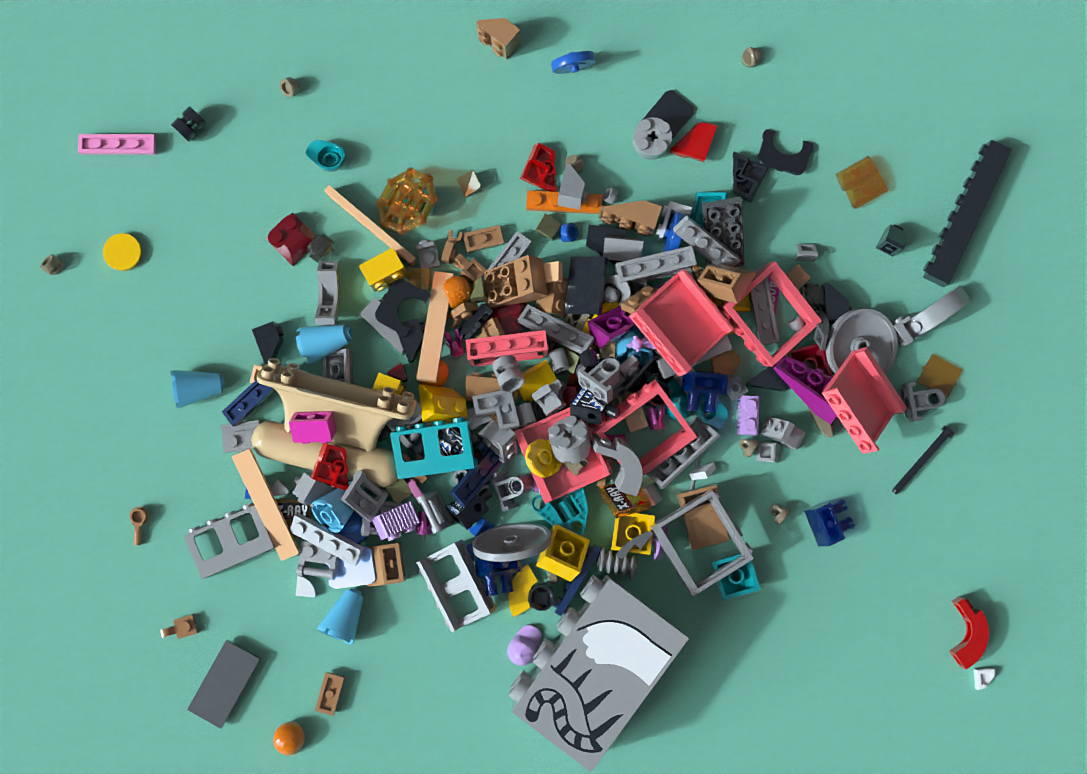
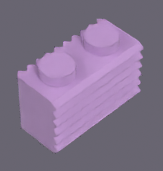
[736,395,760,436]
[372,501,420,541]

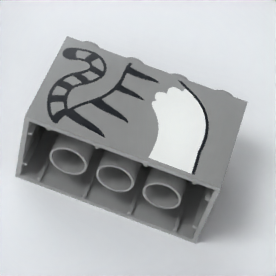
[508,574,689,772]

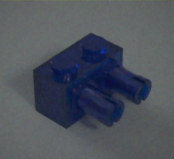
[682,371,729,412]
[804,499,855,547]
[474,557,521,596]

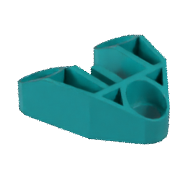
[531,487,588,535]

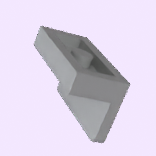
[603,236,644,261]

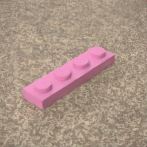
[78,134,156,155]

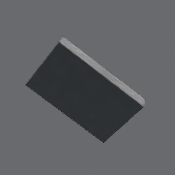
[564,257,608,316]

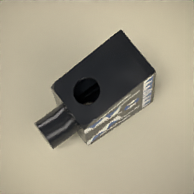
[570,388,620,425]
[439,427,483,456]
[445,488,493,530]

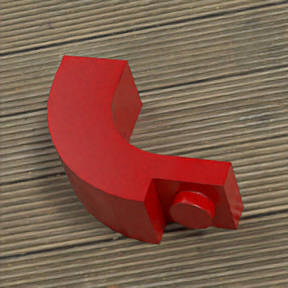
[949,597,989,670]

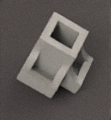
[532,380,567,416]

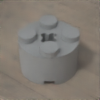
[632,117,672,160]
[548,416,591,464]

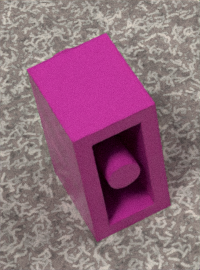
[289,411,337,444]

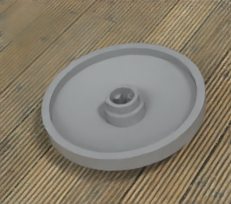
[826,308,898,375]
[472,523,552,562]

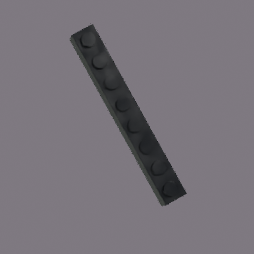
[923,139,1012,287]

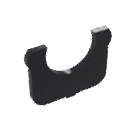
[758,129,814,175]
[375,279,431,337]

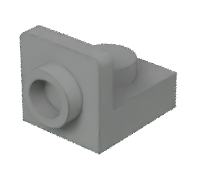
[416,240,441,271]
[892,315,914,347]

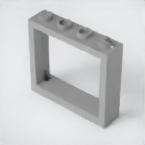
[649,490,754,596]

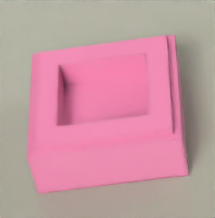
[404,477,423,498]

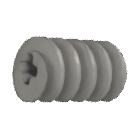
[596,547,638,580]

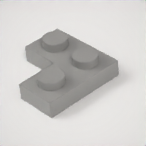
[612,355,641,399]
[472,390,520,431]

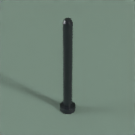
[892,425,955,495]

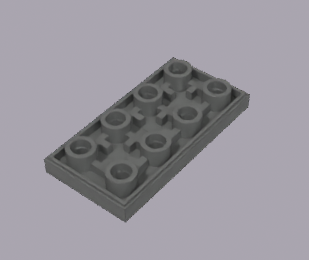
[702,196,745,267]
[187,640,261,729]

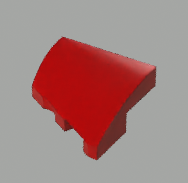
[669,123,717,163]
[520,142,557,192]
[311,442,350,490]

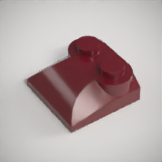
[266,213,320,266]
[485,302,527,335]
[786,344,833,377]

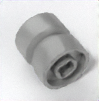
[492,355,525,393]

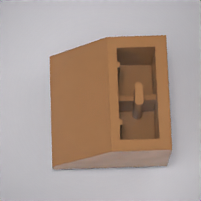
[476,18,521,59]
[698,264,756,303]
[536,277,579,320]
[465,373,501,402]
[367,542,406,587]

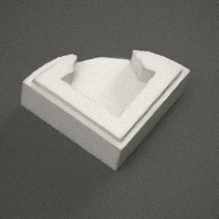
[689,463,716,480]
[296,576,316,597]
[974,668,995,690]

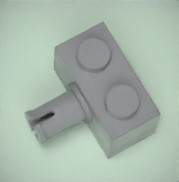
[293,473,337,507]

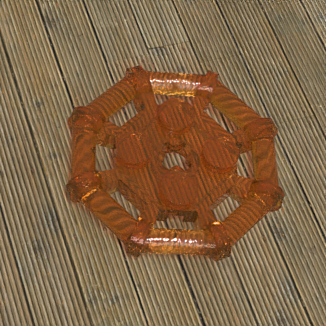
[376,167,439,235]

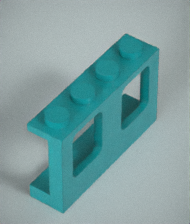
[390,417,478,479]

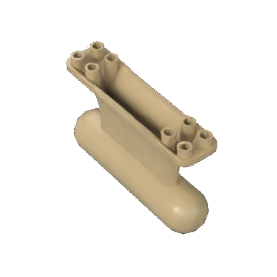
[251,358,417,488]

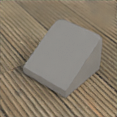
[756,442,781,463]

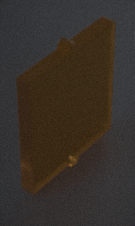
[917,354,962,398]

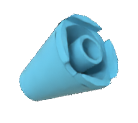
[296,324,353,365]
[614,325,653,368]
[170,370,225,408]
[312,481,364,533]
[317,588,364,645]

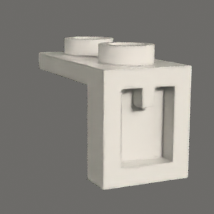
[656,201,692,241]

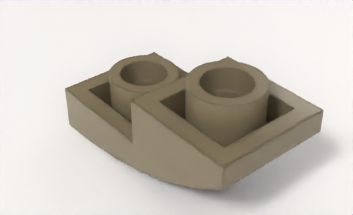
[807,406,835,438]

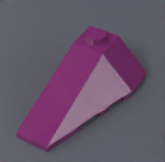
[587,305,636,348]
[773,356,837,425]

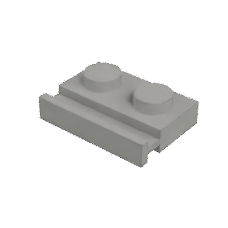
[220,420,260,453]

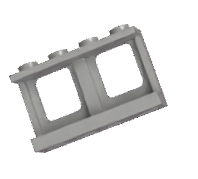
[613,246,697,285]
[184,503,275,579]
[417,539,497,632]

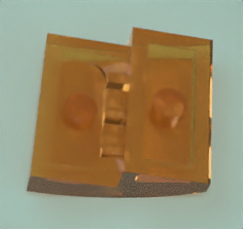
[835,156,888,209]

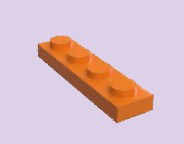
[526,190,603,214]

